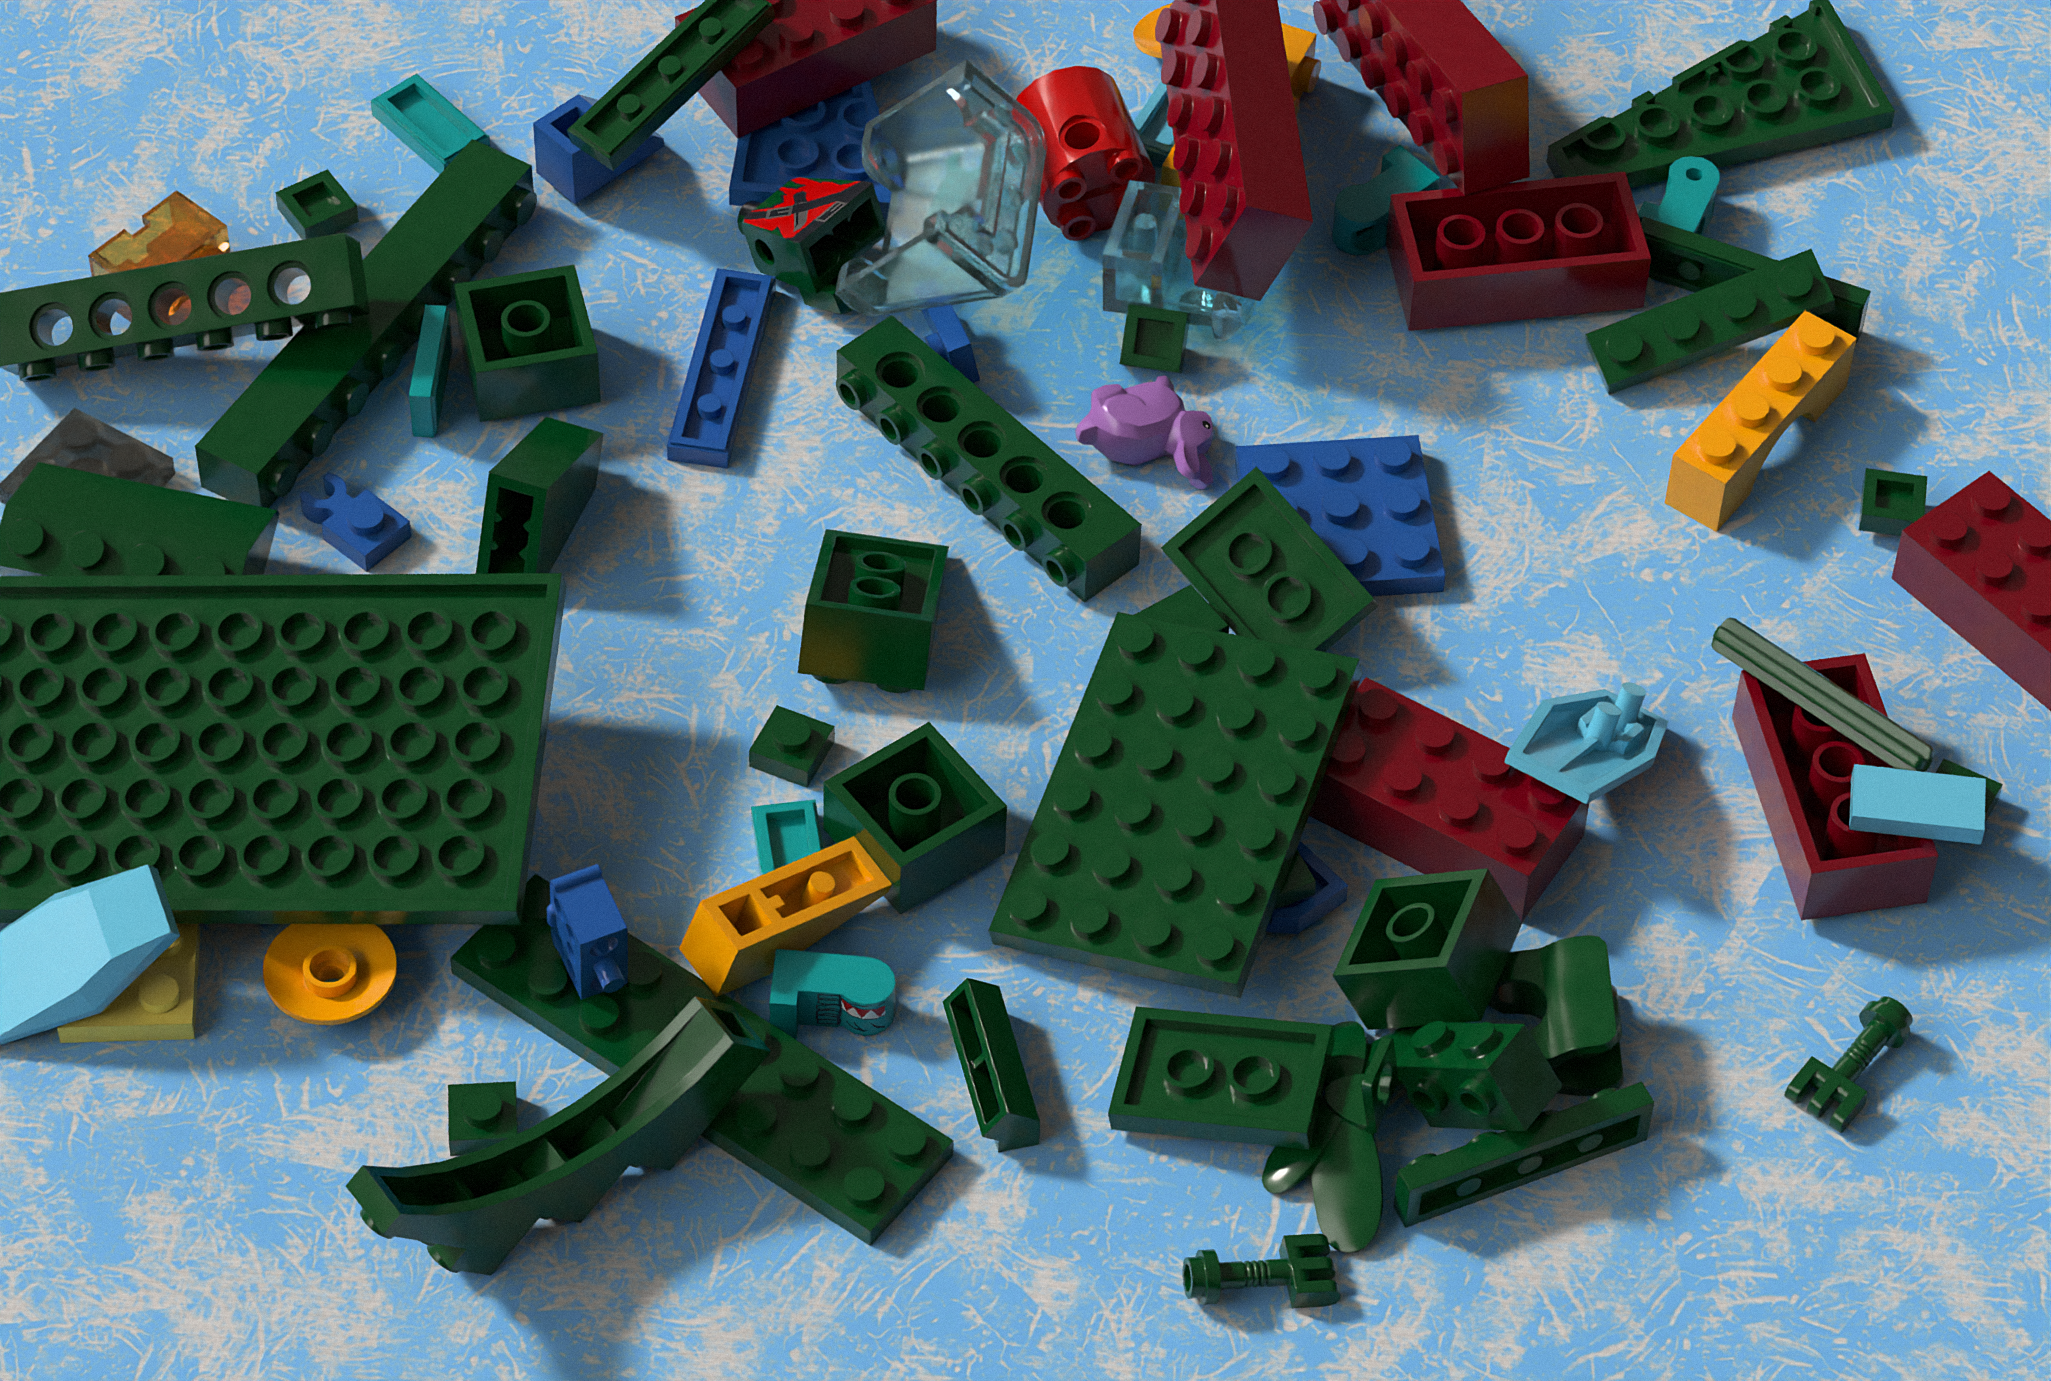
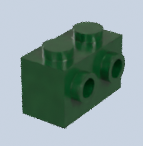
[1396,1021,1562,1131]

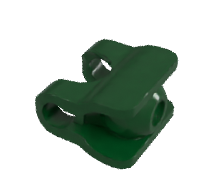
[1488,935,1624,1096]

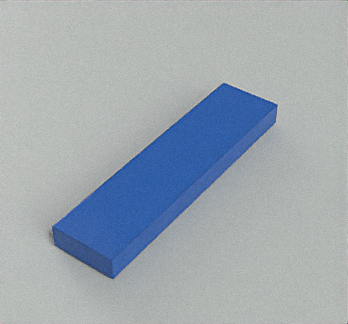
[667,268,776,469]

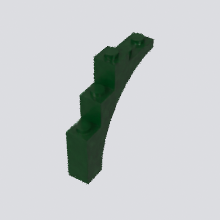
[346,996,771,1276]

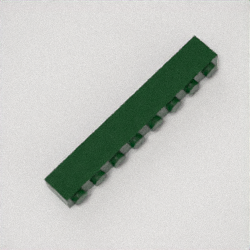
[195,139,537,508]

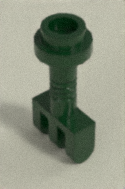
[1784,996,1913,1133]
[1182,1234,1341,1309]

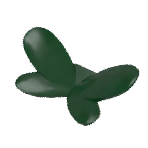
[1262,1021,1423,1253]

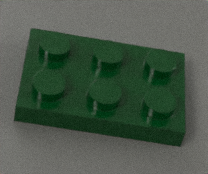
[1161,466,1379,652]
[1108,1006,1335,1149]

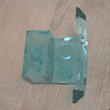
[1103,180,1258,342]

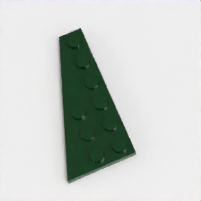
[1546,0,1895,188]

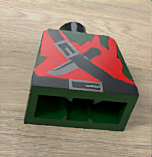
[737,177,889,294]

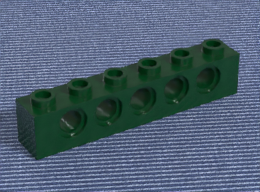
[0,232,370,382]
[836,315,1142,603]

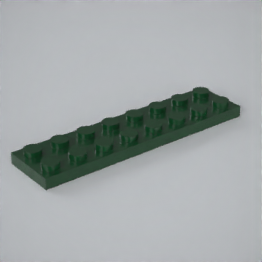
[450,873,954,1246]

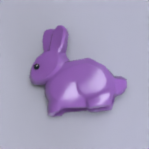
[1075,375,1214,489]

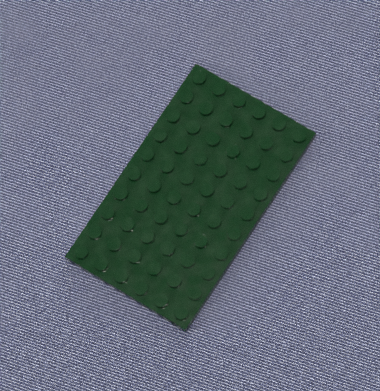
[0,573,567,925]

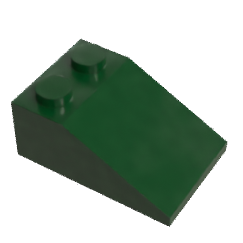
[798,529,949,693]

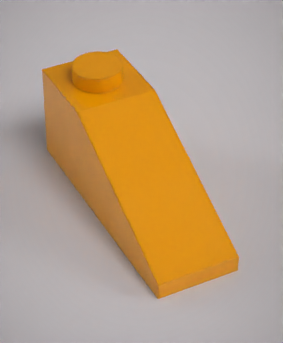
[679,836,892,997]

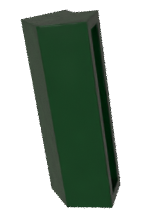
[943,978,1040,1153]

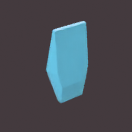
[1504,682,1669,804]
[0,864,180,1045]

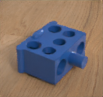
[547,864,628,1000]

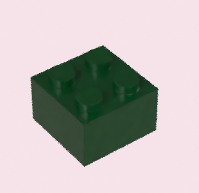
[454,264,601,422]
[823,722,1007,914]
[1333,868,1522,1030]

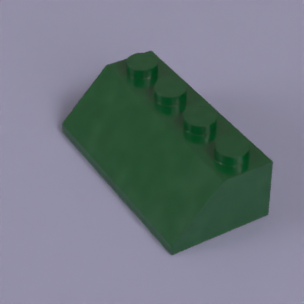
[0,462,280,576]

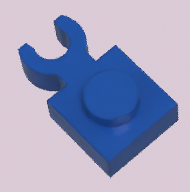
[915,278,980,383]
[300,473,412,572]

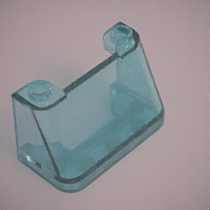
[835,59,1047,317]

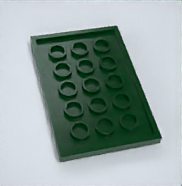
[988,612,1363,998]

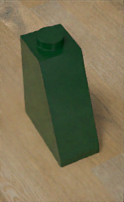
[476,416,604,574]

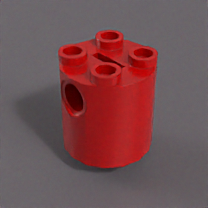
[1009,66,1156,241]

